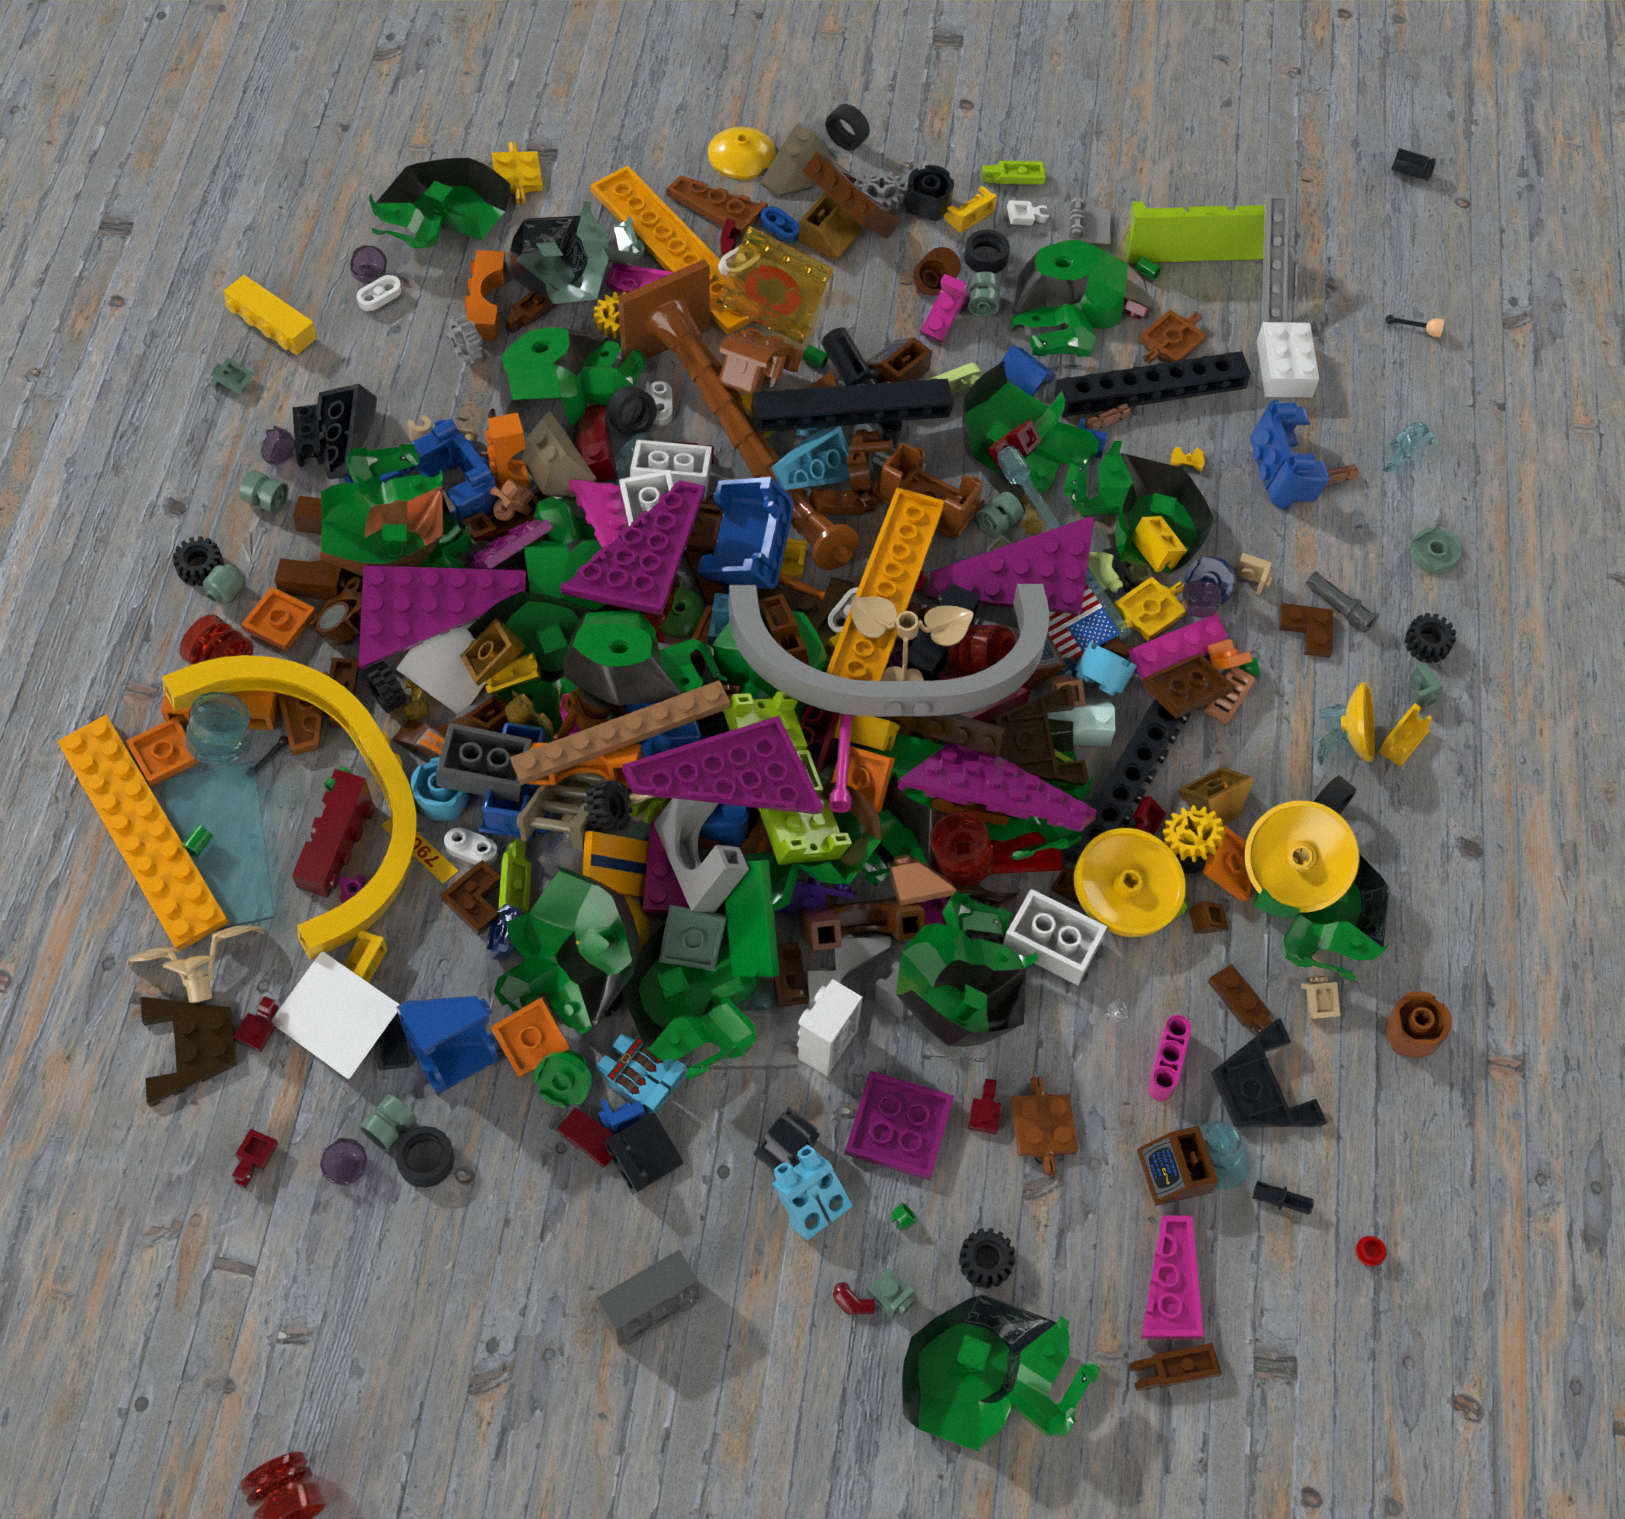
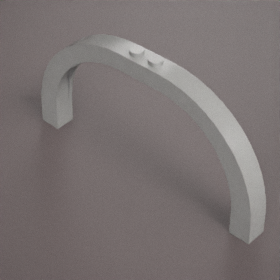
[728,584,1049,717]

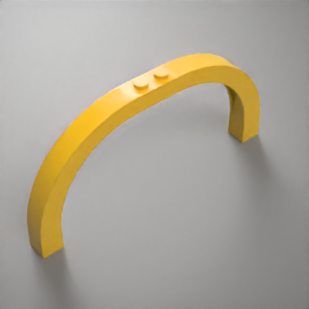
[162,655,416,960]

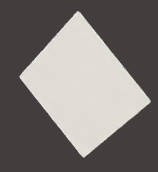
[397,617,486,714]
[271,951,400,1079]

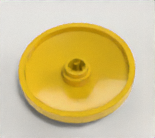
[1245,800,1360,913]
[1074,828,1186,937]

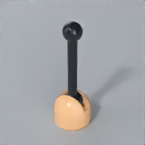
[1385,315,1445,338]

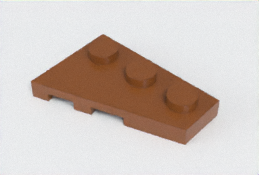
[277,671,329,756]

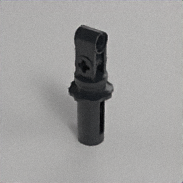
[821,327,902,446]

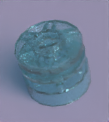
[184,692,250,765]

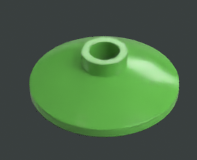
[654,588,705,637]

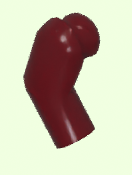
[833,1282,875,1315]

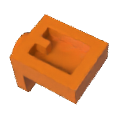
[1208,639,1252,670]

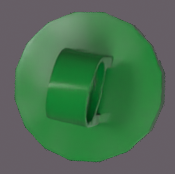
[533,1051,593,1108]

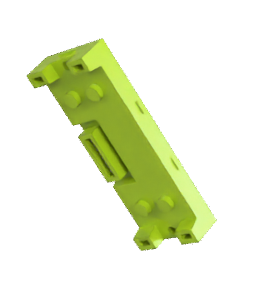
[1124,201,1265,263]
[723,691,852,865]

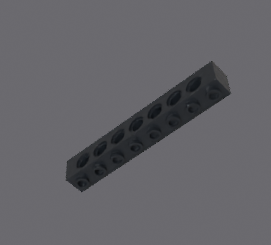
[1054,351,1251,418]
[1065,699,1191,865]

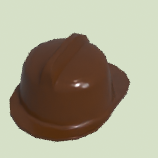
[913,247,961,296]

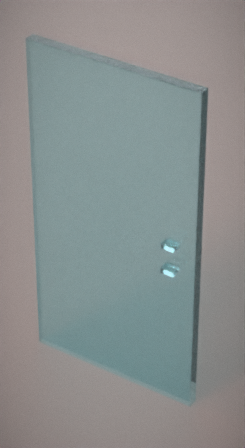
[164,761,275,932]

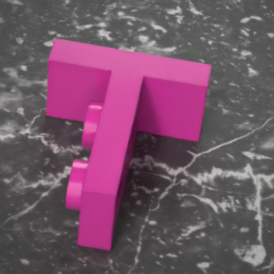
[920,274,969,343]

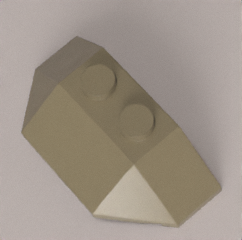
[760,122,831,197]
[522,412,597,497]

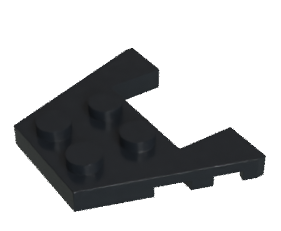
[1211,1018,1327,1127]

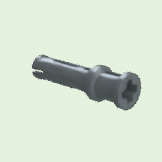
[1306,571,1379,632]

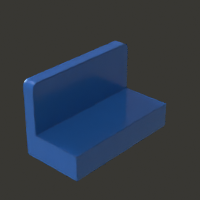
[1000,345,1057,396]

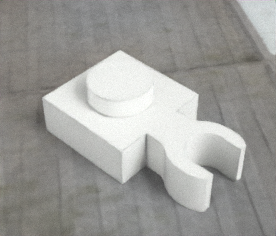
[1007,200,1049,226]

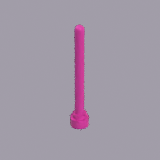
[829,713,852,813]

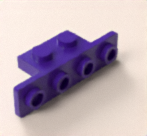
[777,877,857,916]

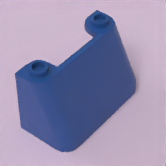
[697,477,793,589]
[396,996,500,1095]

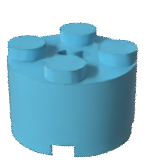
[1075,641,1137,696]
[411,757,470,821]

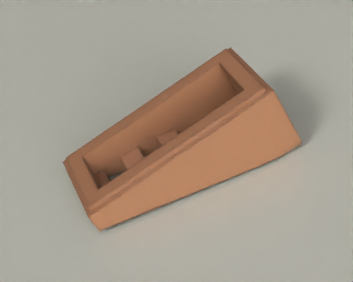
[1204,666,1256,725]

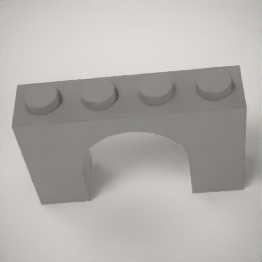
[654,798,749,913]

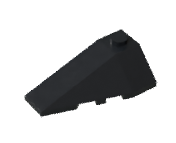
[316,384,377,480]

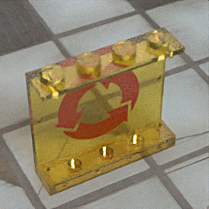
[716,226,834,344]

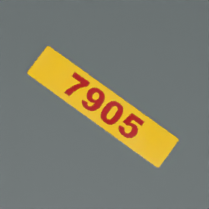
[381,817,458,883]

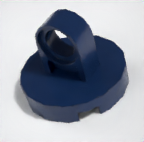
[1184,556,1236,608]
[486,904,522,962]

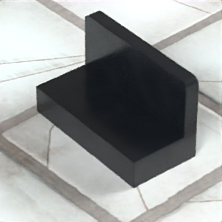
[374,1012,409,1071]

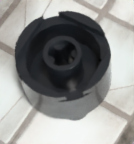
[906,165,954,221]
[753,1107,820,1171]

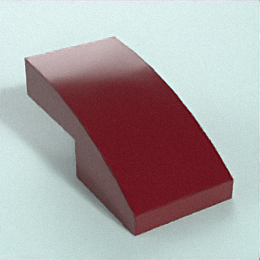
[720,219,736,260]
[988,420,1042,470]
[556,1107,613,1168]

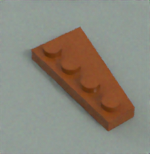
[666,175,768,237]

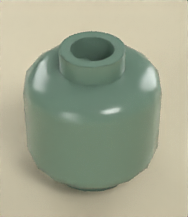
[203,564,243,604]

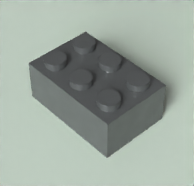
[436,723,532,803]
[597,1249,699,1346]

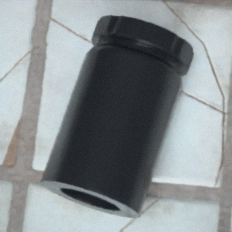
[1391,148,1436,181]

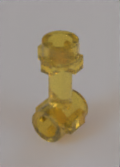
[1020,490,1042,535]
[404,679,429,720]

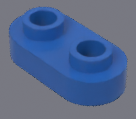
[761,206,799,243]

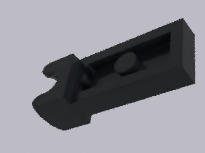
[292,405,324,467]

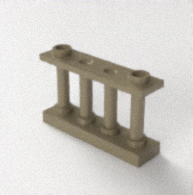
[516,773,626,850]

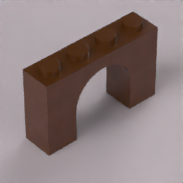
[802,151,902,239]
[274,496,348,600]
[799,898,925,951]

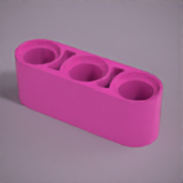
[1148,1015,1191,1101]

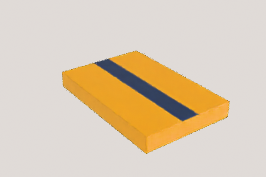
[583,831,648,897]

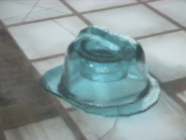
[1200,1121,1248,1190]

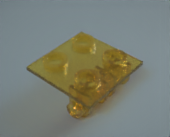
[505,690,555,741]

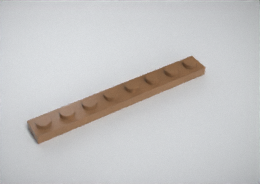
[510,680,730,785]

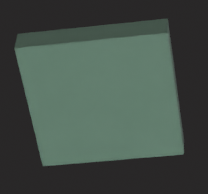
[658,905,727,971]

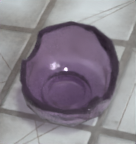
[350,245,387,284]
[261,425,295,466]
[1182,580,1221,618]
[320,1138,368,1186]

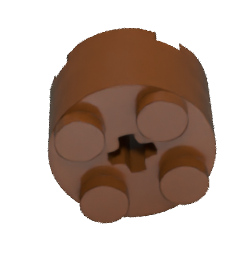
[1385,991,1452,1058]

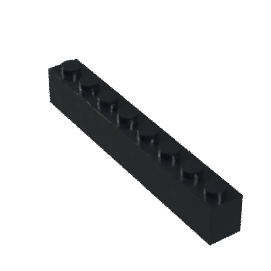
[751,378,954,432]

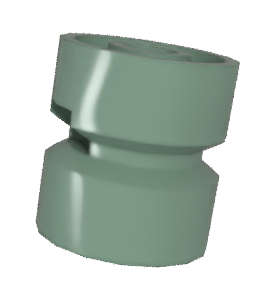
[968,271,1001,318]
[239,470,289,514]
[976,492,1024,538]
[359,1094,417,1152]

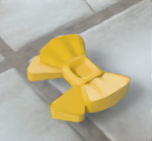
[1170,447,1205,472]

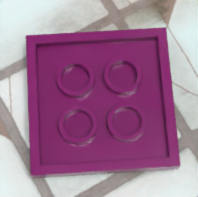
[464,519,553,569]
[844,1071,954,1180]

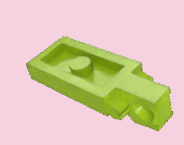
[981,161,1046,185]
[499,839,532,915]

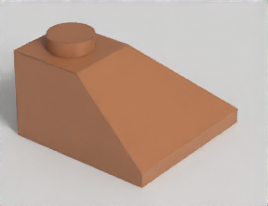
[887,855,956,906]

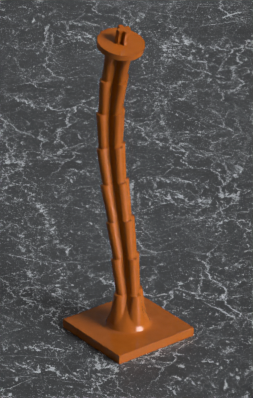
[618,259,859,571]

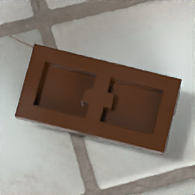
[773,942,808,1007]

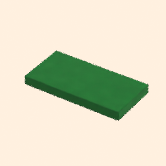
[725,860,779,977]

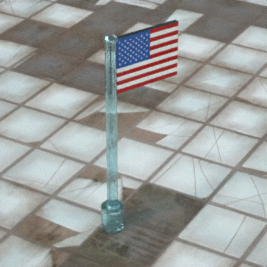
[997,446,1132,661]

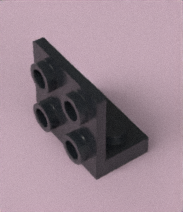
[603,1113,683,1195]

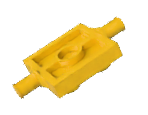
[491,141,543,205]
[1113,576,1187,642]

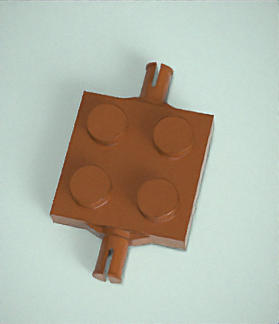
[1139,310,1207,364]
[1010,1076,1078,1176]

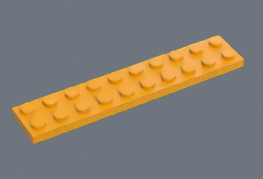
[590,165,766,335]
[826,487,944,681]
[57,715,229,952]

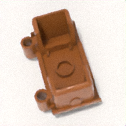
[719,328,803,395]
[873,443,985,539]

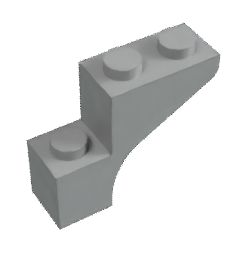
[807,934,891,1010]

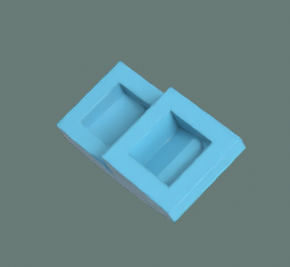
[708,593,730,644]

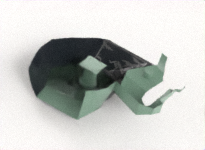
[510,201,645,304]

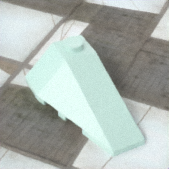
[1047,697,1115,747]

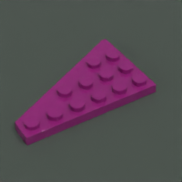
[560,480,705,616]
[927,517,1094,615]
[358,566,526,669]
[622,716,824,814]
[898,742,1097,832]

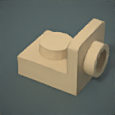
[1235,553,1273,595]
[1301,976,1340,1019]

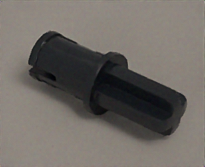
[1102,548,1139,593]
[1252,1180,1314,1214]

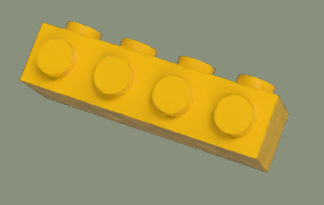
[223,274,317,355]

